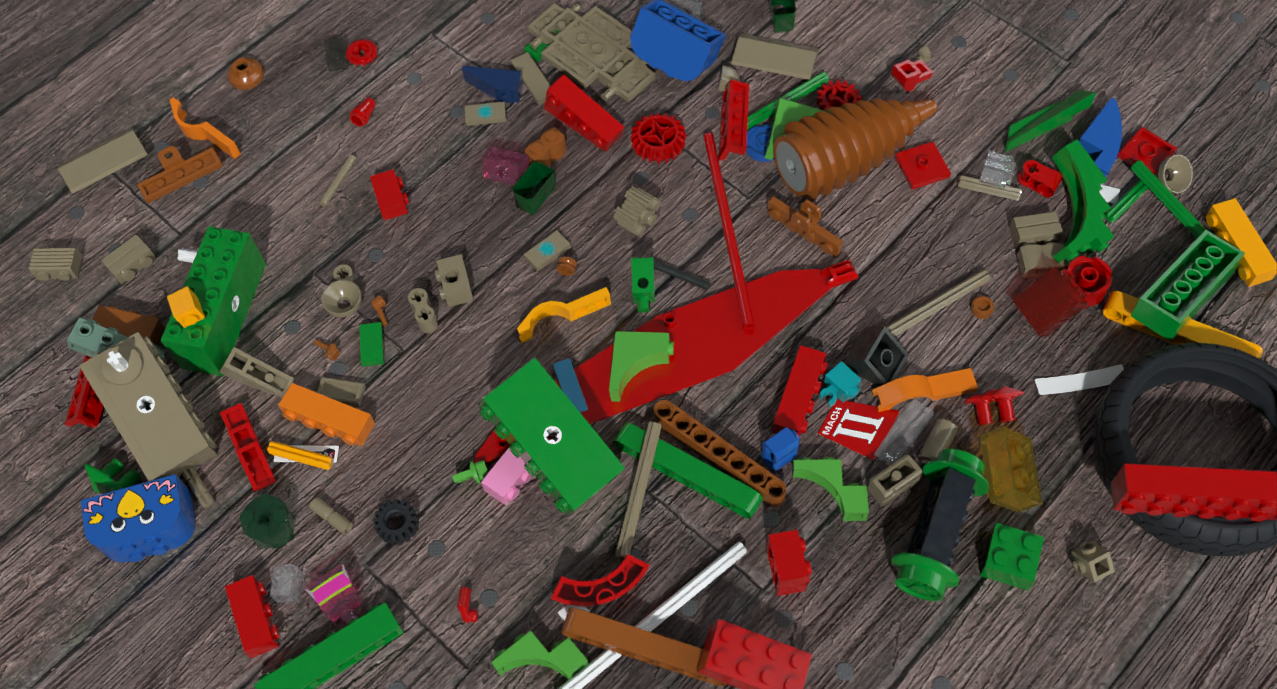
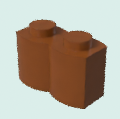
[524,128,567,168]

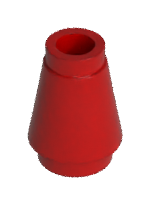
[349,98,376,127]

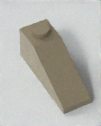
[219,347,295,398]

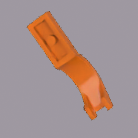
[170,97,240,159]
[872,368,978,412]

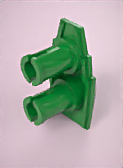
[84,458,141,494]

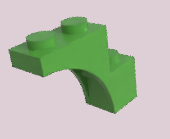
[792,457,869,521]
[491,631,588,680]

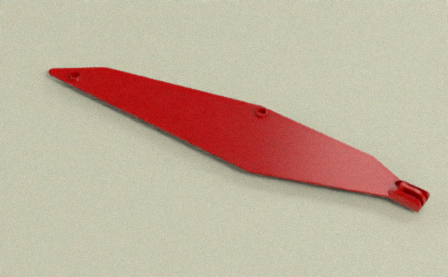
[473,259,859,463]

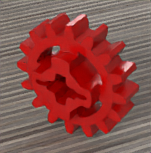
[817,79,862,111]

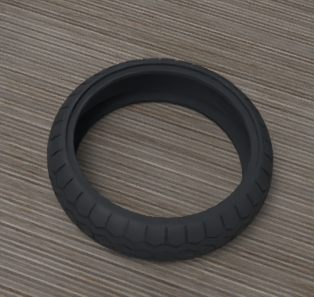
[1093,343,1277,556]

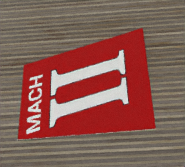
[817,399,900,461]

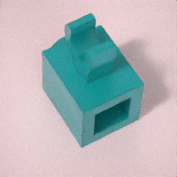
[819,361,861,407]

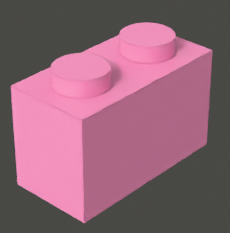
[481,448,532,505]

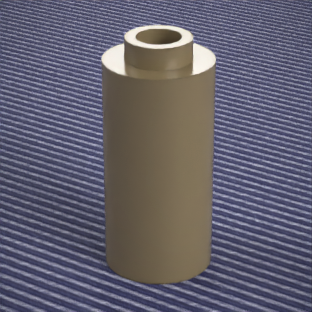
[917,419,958,468]

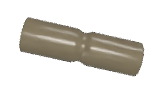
[309,497,353,535]

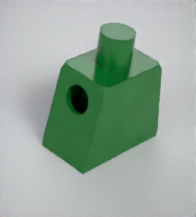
[631,257,655,313]

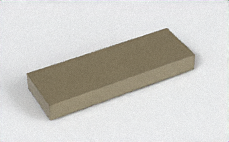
[510,52,551,105]

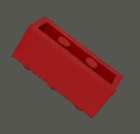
[225,575,280,659]

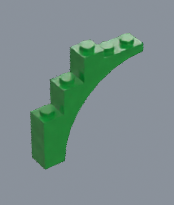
[1052,139,1114,263]

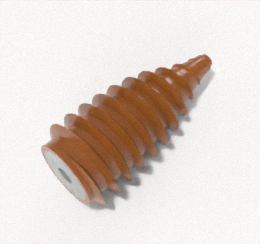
[774,99,937,201]

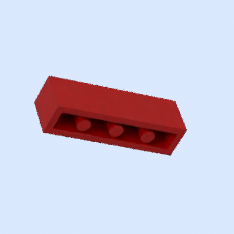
[772,345,829,438]

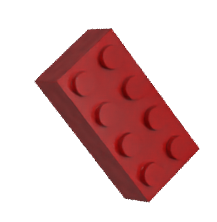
[697,619,812,689]

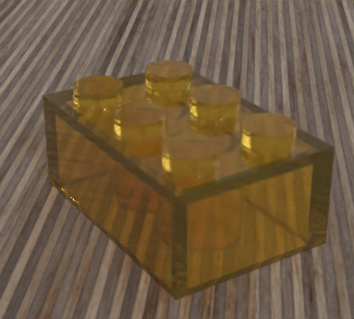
[980,426,1042,512]

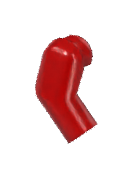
[457,587,478,624]

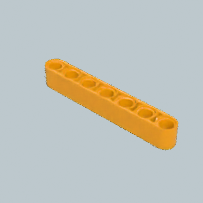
[1103,291,1263,358]

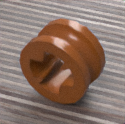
[556,257,577,276]

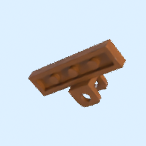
[137,146,223,204]
[767,196,843,258]

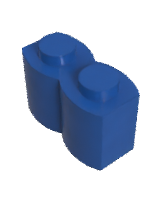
[761,427,800,473]

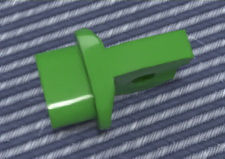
[452,460,488,484]

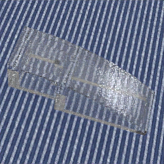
[874,399,934,466]

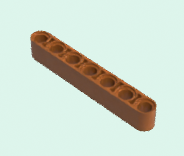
[654,400,786,507]
[561,608,726,686]

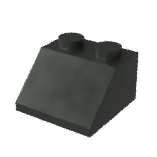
[845,326,909,386]

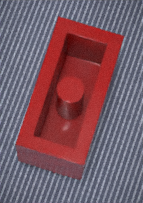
[370,169,409,221]

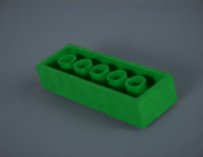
[1131,230,1245,341]

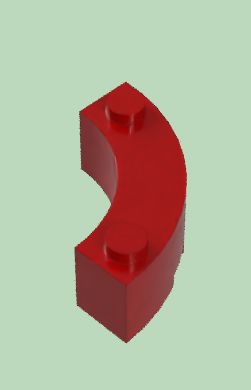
[551,554,650,606]

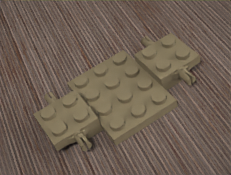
[527,3,655,103]

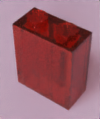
[1013,267,1089,338]

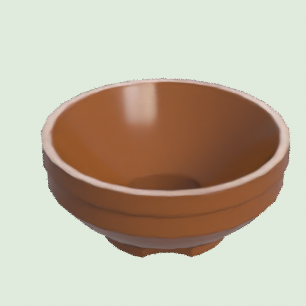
[227,57,264,90]

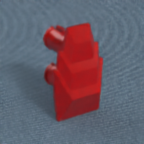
[964,386,1024,425]

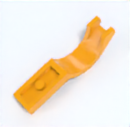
[517,287,611,343]

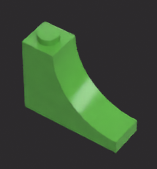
[764,98,826,160]
[609,331,674,402]

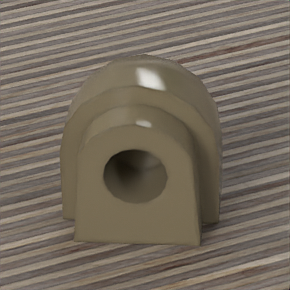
[718,65,740,91]

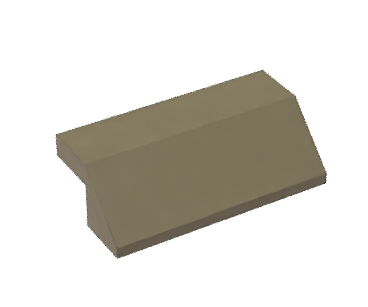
[731,33,819,80]
[57,128,148,194]

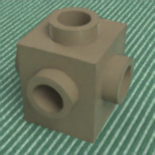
[1072,541,1115,583]

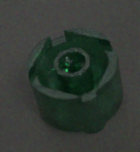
[240,494,295,549]

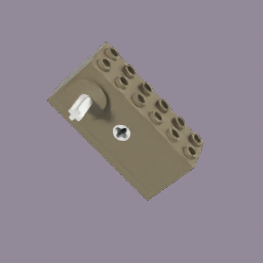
[79,332,217,481]

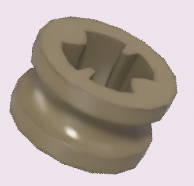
[333,264,355,282]

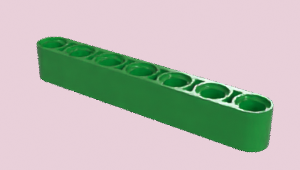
[613,422,763,519]

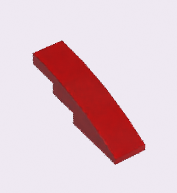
[220,403,277,492]

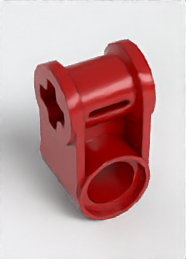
[1017,160,1062,197]

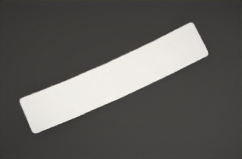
[1035,364,1124,395]

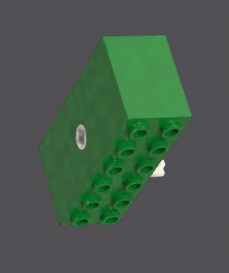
[161,226,266,376]
[479,358,625,515]

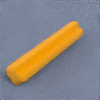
[267,441,333,470]

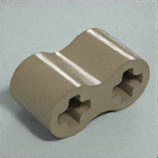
[408,288,438,333]

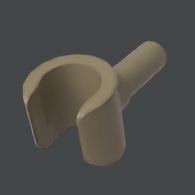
[912,46,931,63]

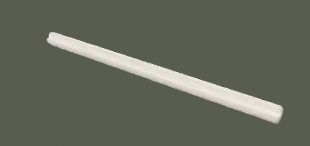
[558,542,747,689]

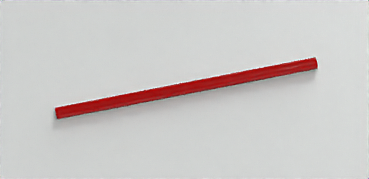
[703,133,755,329]

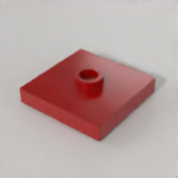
[1117,126,1178,176]
[894,141,951,190]

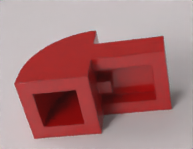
[891,59,933,91]

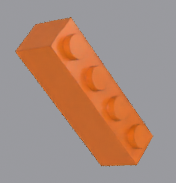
[278,383,375,446]

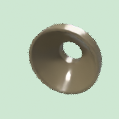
[1158,154,1193,194]
[321,280,362,317]

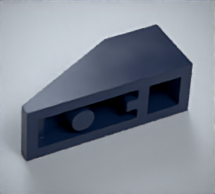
[462,66,523,103]

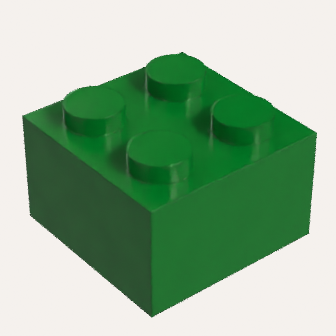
[980,523,1044,591]

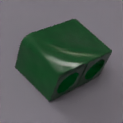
[768,0,796,33]
[513,162,556,216]

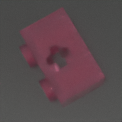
[482,146,529,186]

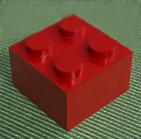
[766,529,812,596]

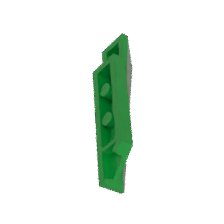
[1005,90,1096,152]

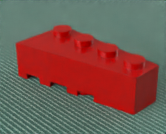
[544,74,624,152]

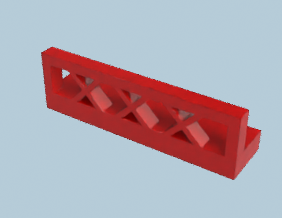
[718,79,749,161]
[64,355,103,428]

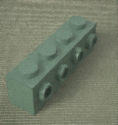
[67,317,166,361]

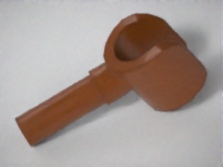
[371,295,388,326]
[313,339,340,360]

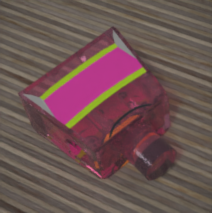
[303,563,362,626]

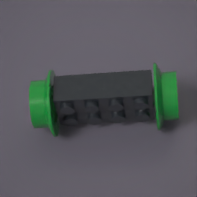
[891,449,989,601]

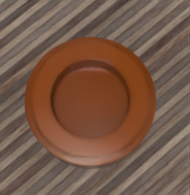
[971,296,994,319]

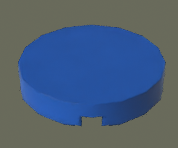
[746,125,775,162]

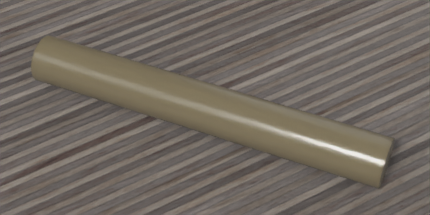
[319,154,357,207]

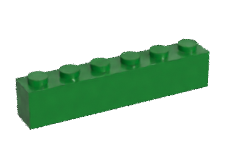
[253,603,404,689]

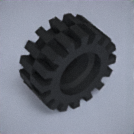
[373,499,419,545]

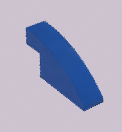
[1079,98,1122,178]

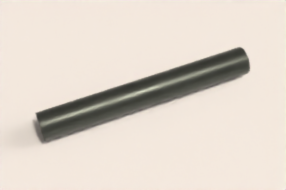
[653,259,710,290]

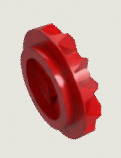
[346,40,378,67]

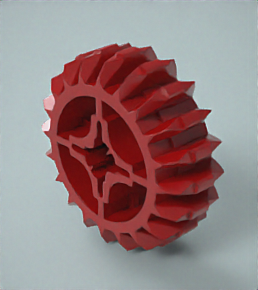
[631,112,686,164]

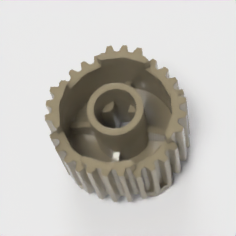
[613,186,662,237]

